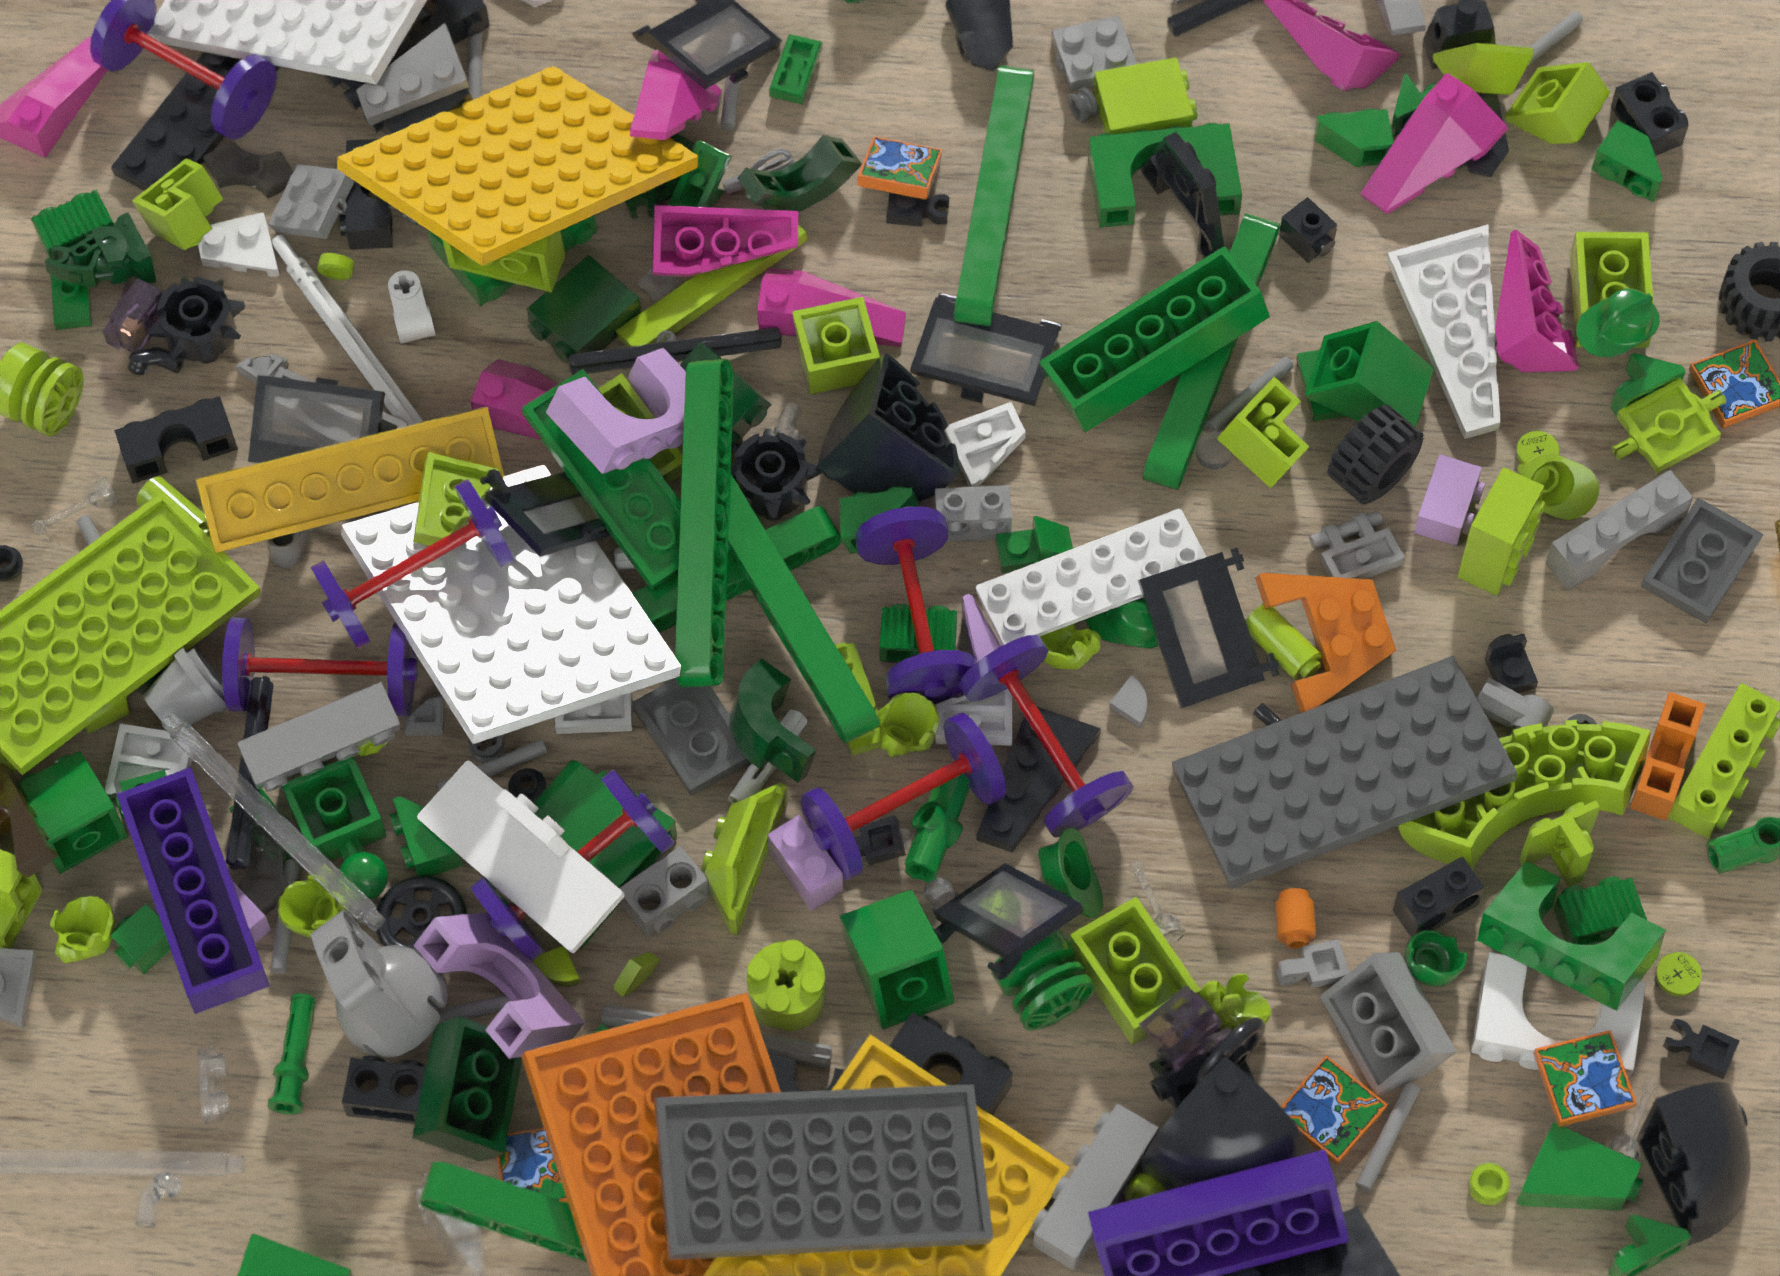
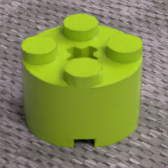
[746,939,826,1031]

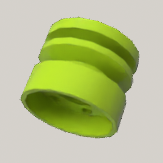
[0,342,84,437]

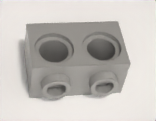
[935,485,1012,542]
[619,846,710,938]

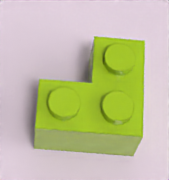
[132,158,223,250]
[1217,377,1309,488]
[0,849,43,949]

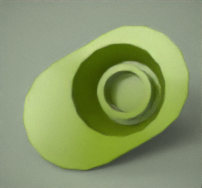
[1518,453,1600,520]

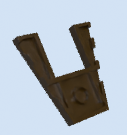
[0,763,58,878]

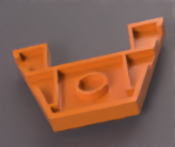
[1255,573,1396,713]

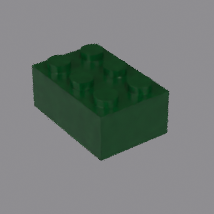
[412,1016,522,1162]

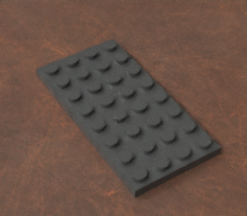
[1172,656,1517,889]
[654,1084,993,1260]

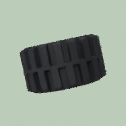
[1718,241,1780,341]
[1327,405,1424,505]

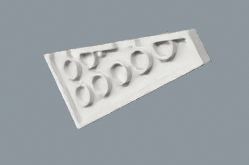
[1386,225,1500,439]

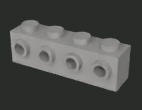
[237,682,400,792]
[1031,1103,1159,1271]

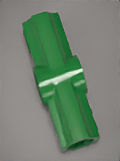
[904,774,970,882]
[1706,817,1780,874]

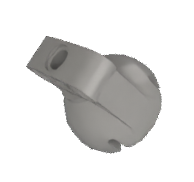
[311,910,448,1057]

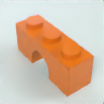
[1630,692,1706,821]

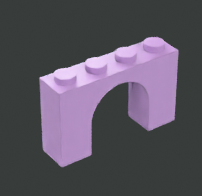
[546,348,686,474]
[413,913,585,1059]

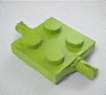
[1611,378,1726,474]

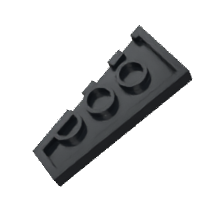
[976,707,1101,853]

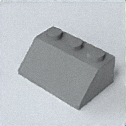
[1319,952,1457,1096]

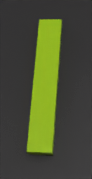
[616,225,808,347]

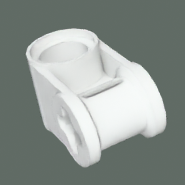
[388,270,436,344]

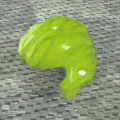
[1040,624,1101,670]
[877,692,939,757]
[277,875,352,938]
[50,896,116,964]
[1200,973,1272,1033]

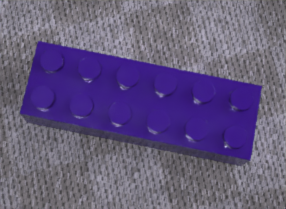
[116,767,270,1014]
[1088,1150,1350,1276]

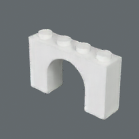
[1470,952,1646,1079]

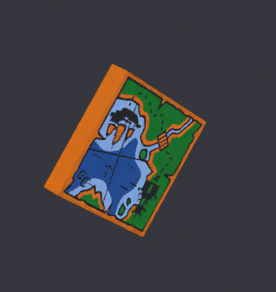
[857,136,942,199]
[1689,339,1780,429]
[1533,1030,1637,1127]
[1281,1055,1388,1166]
[497,1128,568,1203]

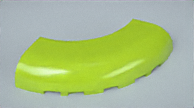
[1398,720,1651,870]

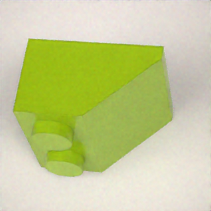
[1504,62,1611,144]
[792,297,880,395]

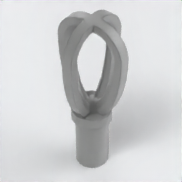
[722,148,795,195]

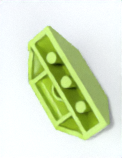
[701,783,788,935]

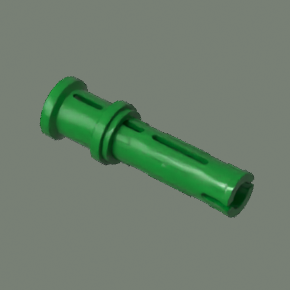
[267,993,317,1115]

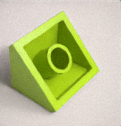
[1433,43,1533,95]

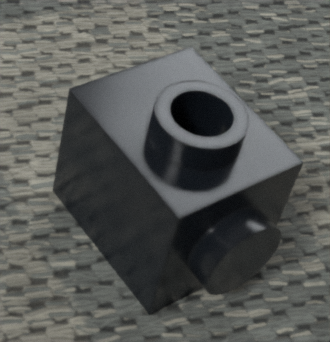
[1279,197,1337,263]

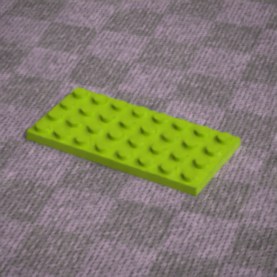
[0,491,261,775]

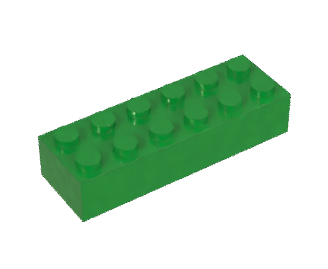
[1039,246,1270,433]

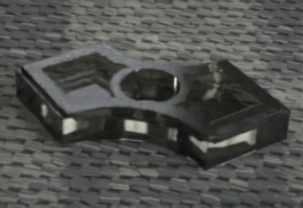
[202,141,293,199]
[237,809,297,916]

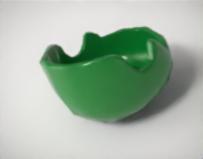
[1404,930,1468,987]

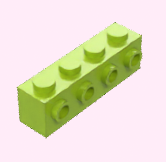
[1668,683,1780,839]

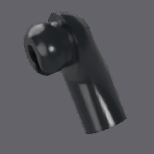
[127,347,184,375]

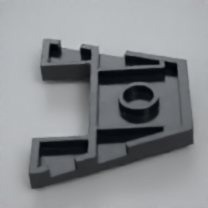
[1141,131,1224,258]

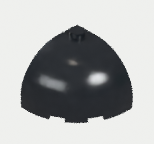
[816,352,959,501]
[1140,1056,1311,1191]
[1636,1082,1751,1246]

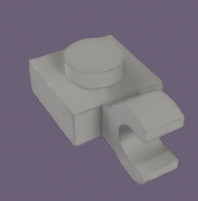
[1275,939,1349,988]

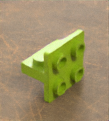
[1519,801,1601,887]

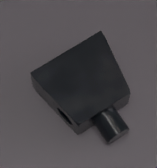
[1423,0,1496,69]

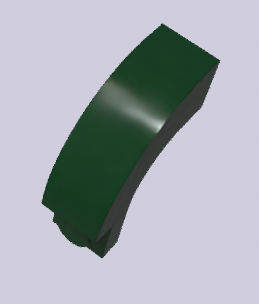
[737,135,862,212]
[729,659,816,783]

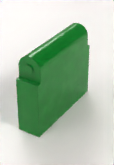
[534,760,677,950]

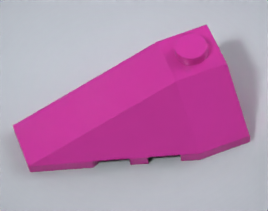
[1263,0,1401,91]
[0,37,108,158]
[630,50,722,140]
[1360,73,1508,215]
[652,205,798,277]
[1495,229,1579,372]
[757,268,906,347]
[470,359,558,440]

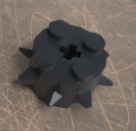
[148,277,246,364]
[731,428,822,520]

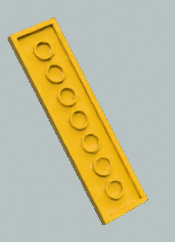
[195,407,505,553]

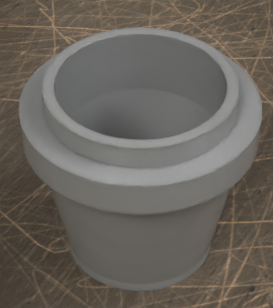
[142,647,227,732]

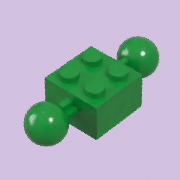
[282,757,388,901]

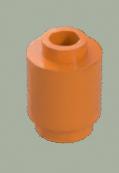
[1275,888,1316,949]

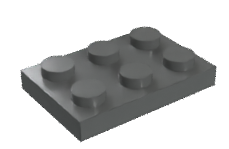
[1641,498,1763,624]
[632,678,750,796]

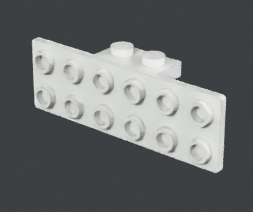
[976,509,1207,645]
[417,761,625,953]

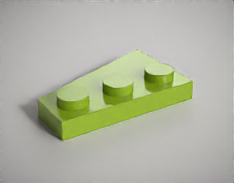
[412,452,500,546]

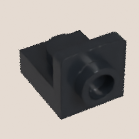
[1485,634,1538,693]
[1149,1042,1207,1109]

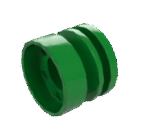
[991,929,1096,1031]

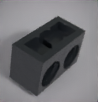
[1611,72,1689,156]
[1393,856,1484,937]
[342,1055,426,1124]

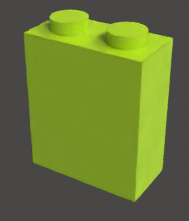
[1093,57,1198,135]

